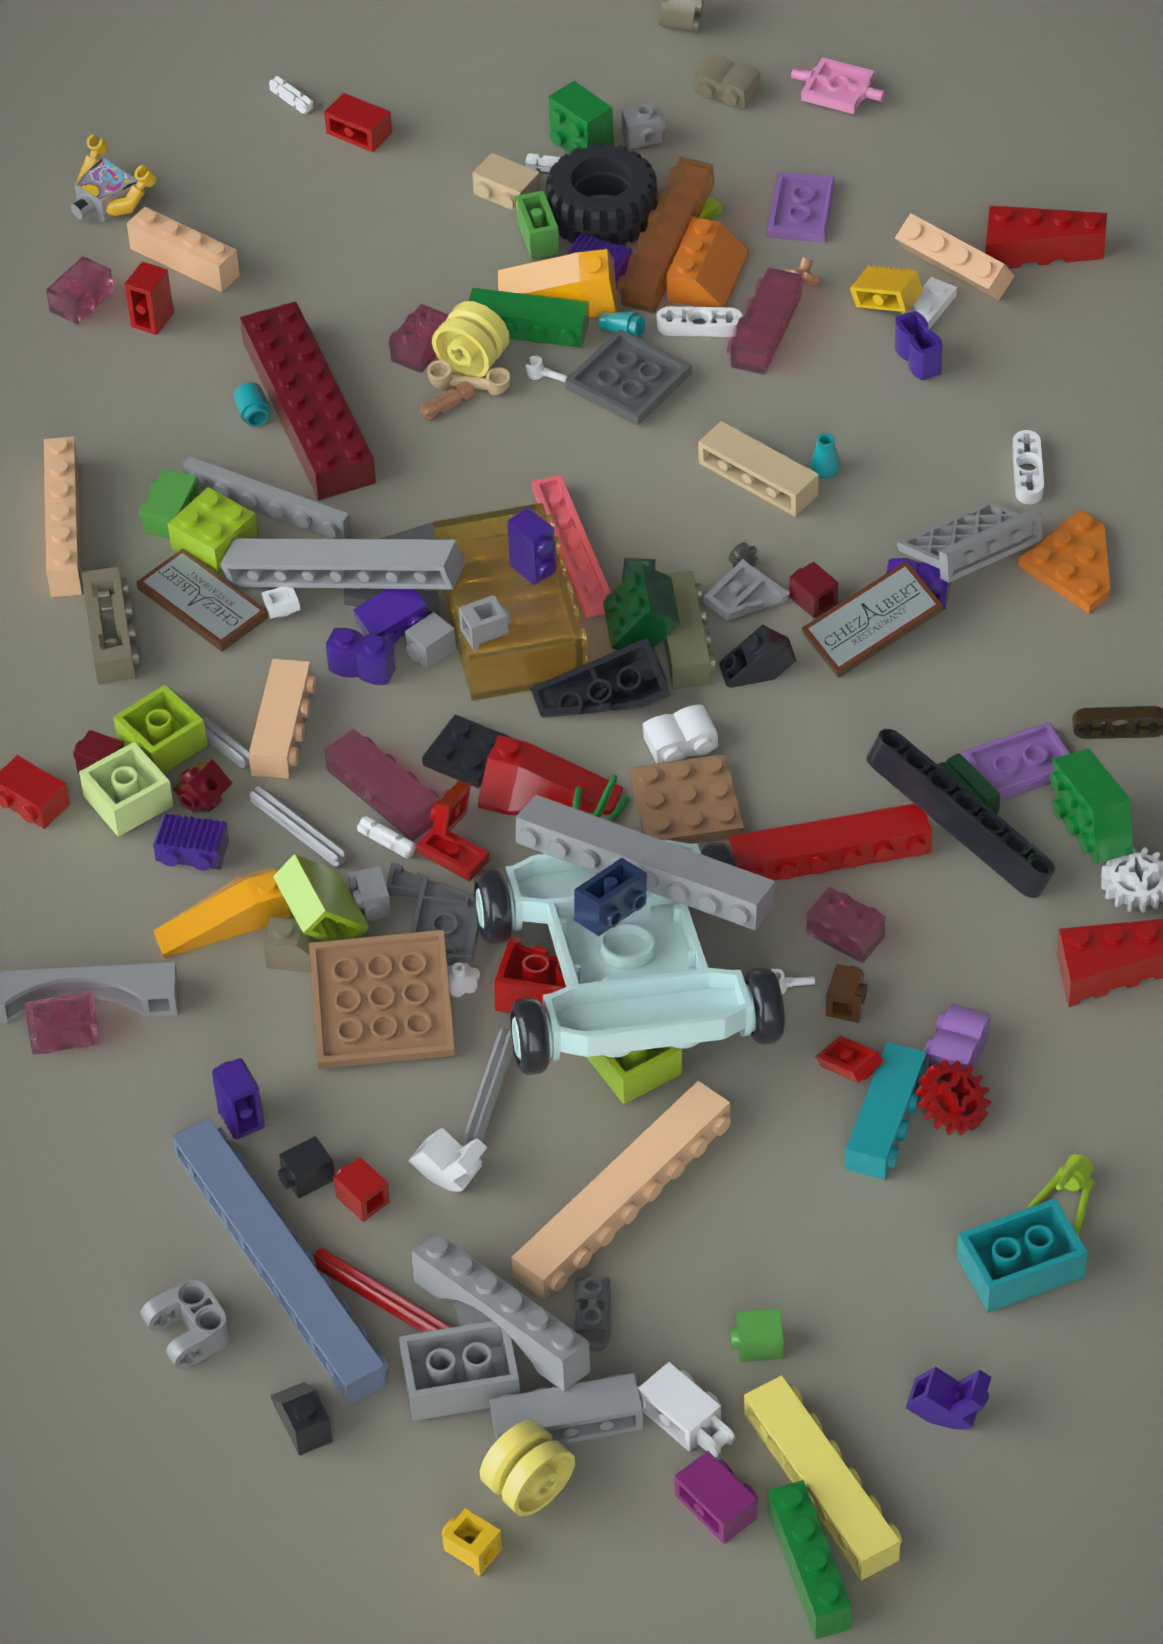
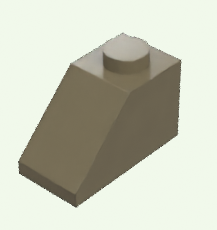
[263,917,323,972]

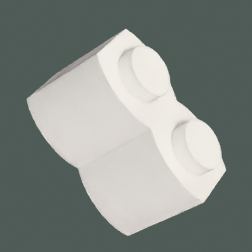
[643,704,718,764]

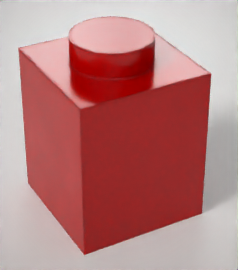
[333,1157,390,1222]

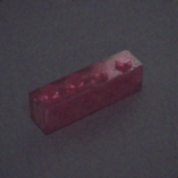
[727,267,802,375]
[324,729,440,842]

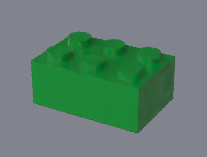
[1050,748,1133,864]

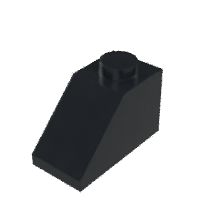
[270,1382,333,1456]

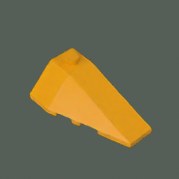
[153,867,291,959]

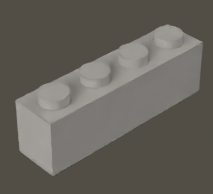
[489,1373,643,1444]

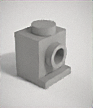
[459,595,511,651]
[348,866,391,922]

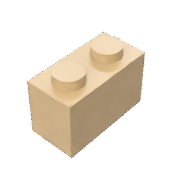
[472,153,540,212]

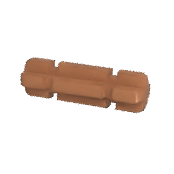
[420,381,475,420]

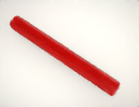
[313,1248,453,1333]

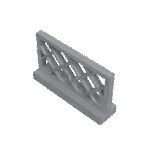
[897,501,1042,583]

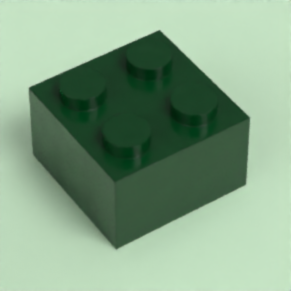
[603,564,680,650]

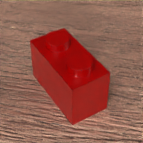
[324,92,392,152]
[124,261,174,335]
[0,755,70,829]

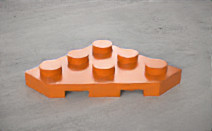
[1018,509,1111,614]

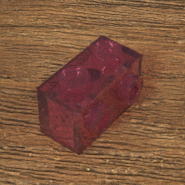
[46,256,114,324]
[388,304,449,373]
[806,887,886,963]
[25,991,101,1055]

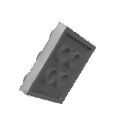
[565,329,692,425]

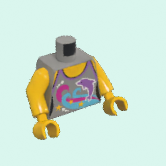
[71,134,156,222]

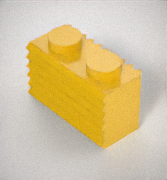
[850,265,923,313]

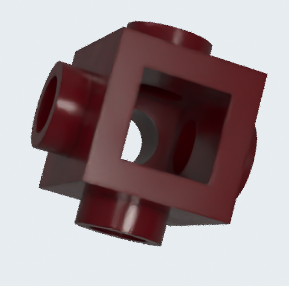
[173,758,233,813]

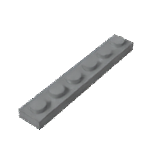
[183,456,351,539]

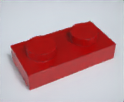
[430,781,471,837]
[416,826,490,882]
[815,1036,884,1083]

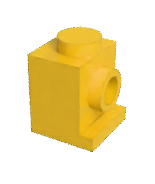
[442,1508,503,1576]

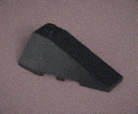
[530,637,671,718]

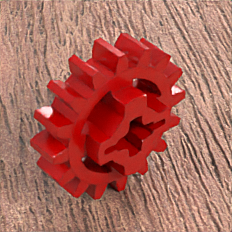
[915,1060,991,1136]

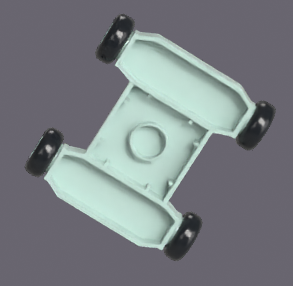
[474,839,785,1075]

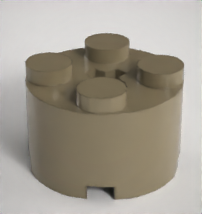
[659,0,704,33]

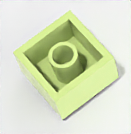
[79,742,174,837]

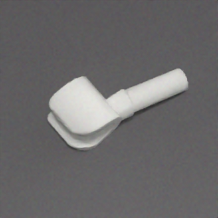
[525,356,568,383]
[771,969,815,994]

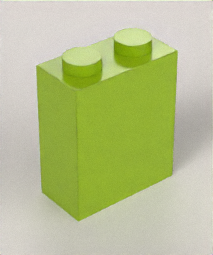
[273,854,370,941]

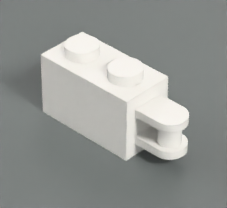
[638,1362,736,1457]

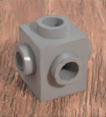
[621,103,666,149]

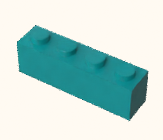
[845,1042,930,1180]

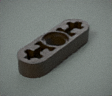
[1072,706,1163,739]

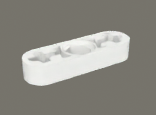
[656,306,743,337]
[1012,430,1044,505]

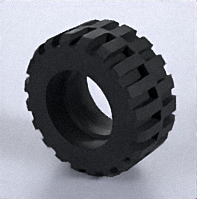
[546,143,658,246]

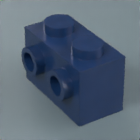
[574,858,647,936]

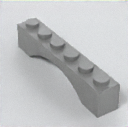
[0,962,179,1024]
[412,1233,590,1391]

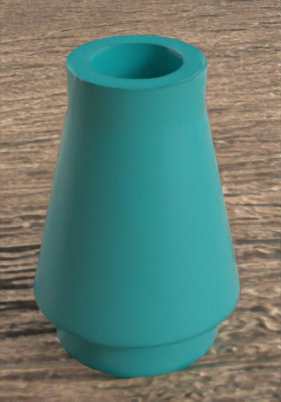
[599,311,645,339]
[810,433,841,479]

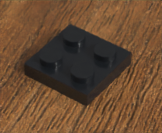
[422,714,511,789]

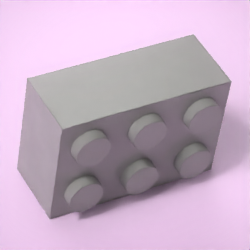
[399,1321,520,1421]

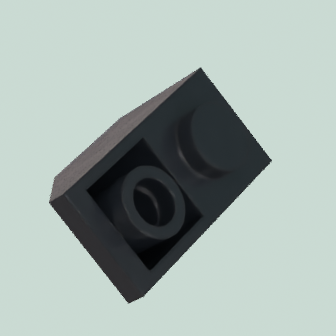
[719,624,797,688]

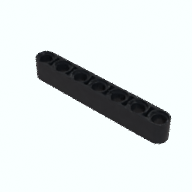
[866,729,1055,898]

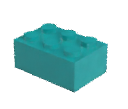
[957,1198,1088,1313]

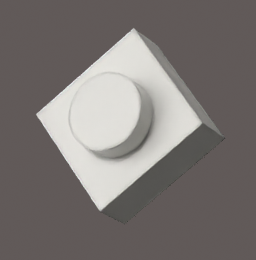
[261,587,301,619]

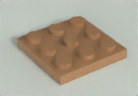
[629,754,744,844]

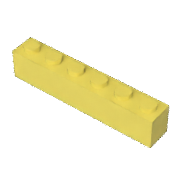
[744,1375,902,1581]

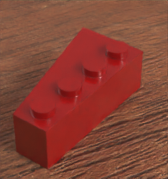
[985,205,1107,269]
[1057,919,1163,1007]
[494,936,566,1013]

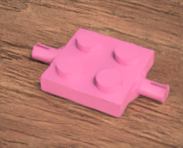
[791,57,885,114]

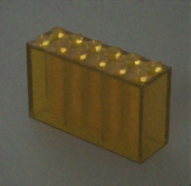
[432,503,588,701]

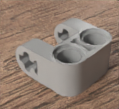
[140,1280,230,1369]

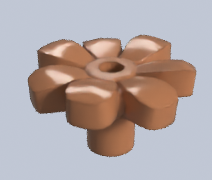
[784,258,821,287]

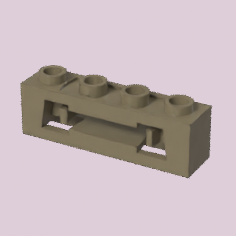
[81,566,140,684]

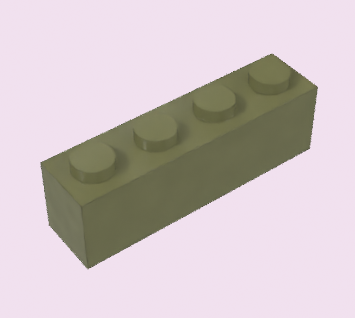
[664,571,716,689]

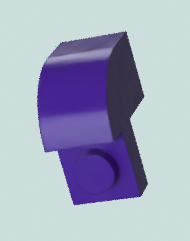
[906,1367,992,1429]

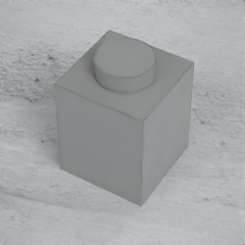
[405,612,456,669]

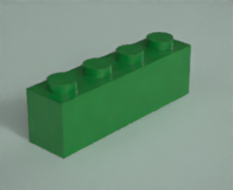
[468,288,589,348]
[768,1480,852,1639]

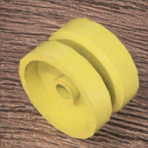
[432,301,510,378]
[480,1419,575,1517]

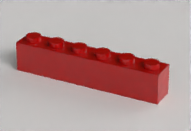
[729,804,933,881]

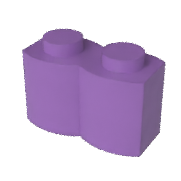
[925,1003,991,1074]

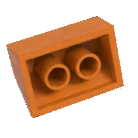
[667,217,749,308]

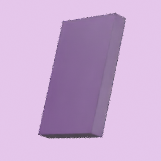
[767,172,835,242]
[962,722,1070,801]

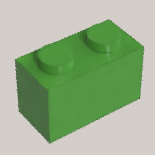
[515,190,559,260]
[139,469,200,538]

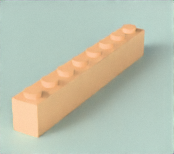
[511,1081,731,1300]

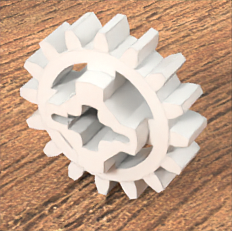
[1101,847,1163,913]

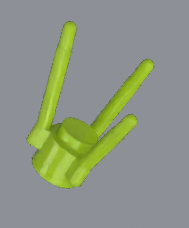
[1027,1154,1095,1237]

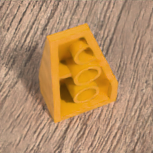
[498,249,617,319]

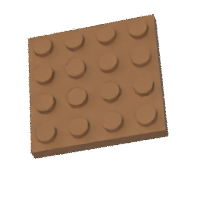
[309,930,456,1069]

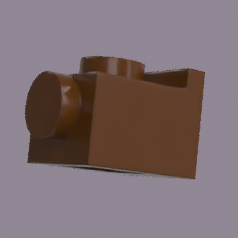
[826,964,868,1023]

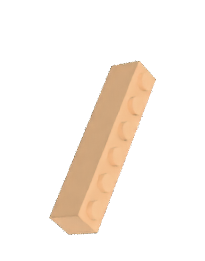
[43,436,82,597]

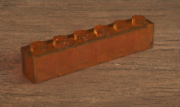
[617,157,715,314]

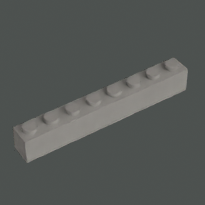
[220,538,466,589]
[516,794,775,931]

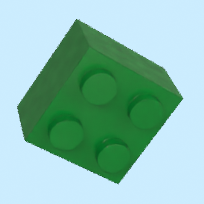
[548,81,614,154]

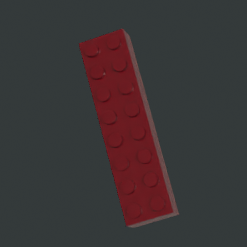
[240,301,376,500]

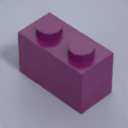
[674,1451,758,1544]

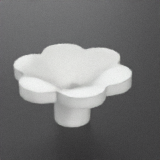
[447,962,480,997]

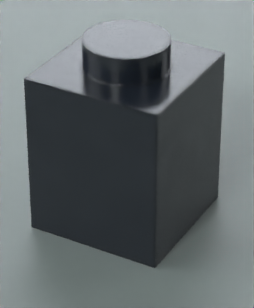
[277,1136,335,1199]

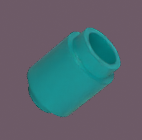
[233,382,270,427]

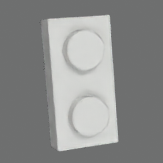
[902,277,957,329]

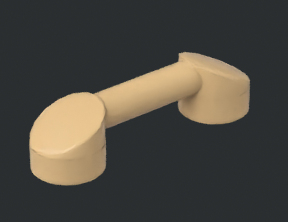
[427,360,511,395]

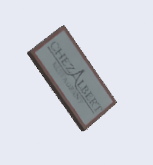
[136,548,268,652]
[802,561,943,678]

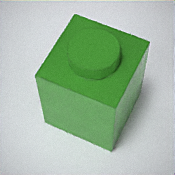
[730,1308,784,1362]

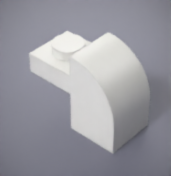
[408,1128,487,1192]

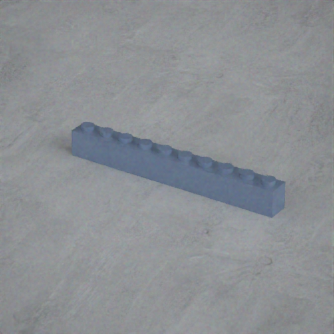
[172,1117,388,1406]

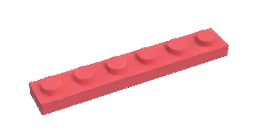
[531,474,611,619]

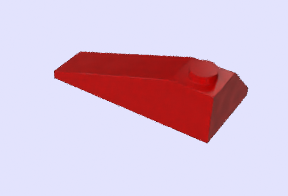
[478,735,623,815]

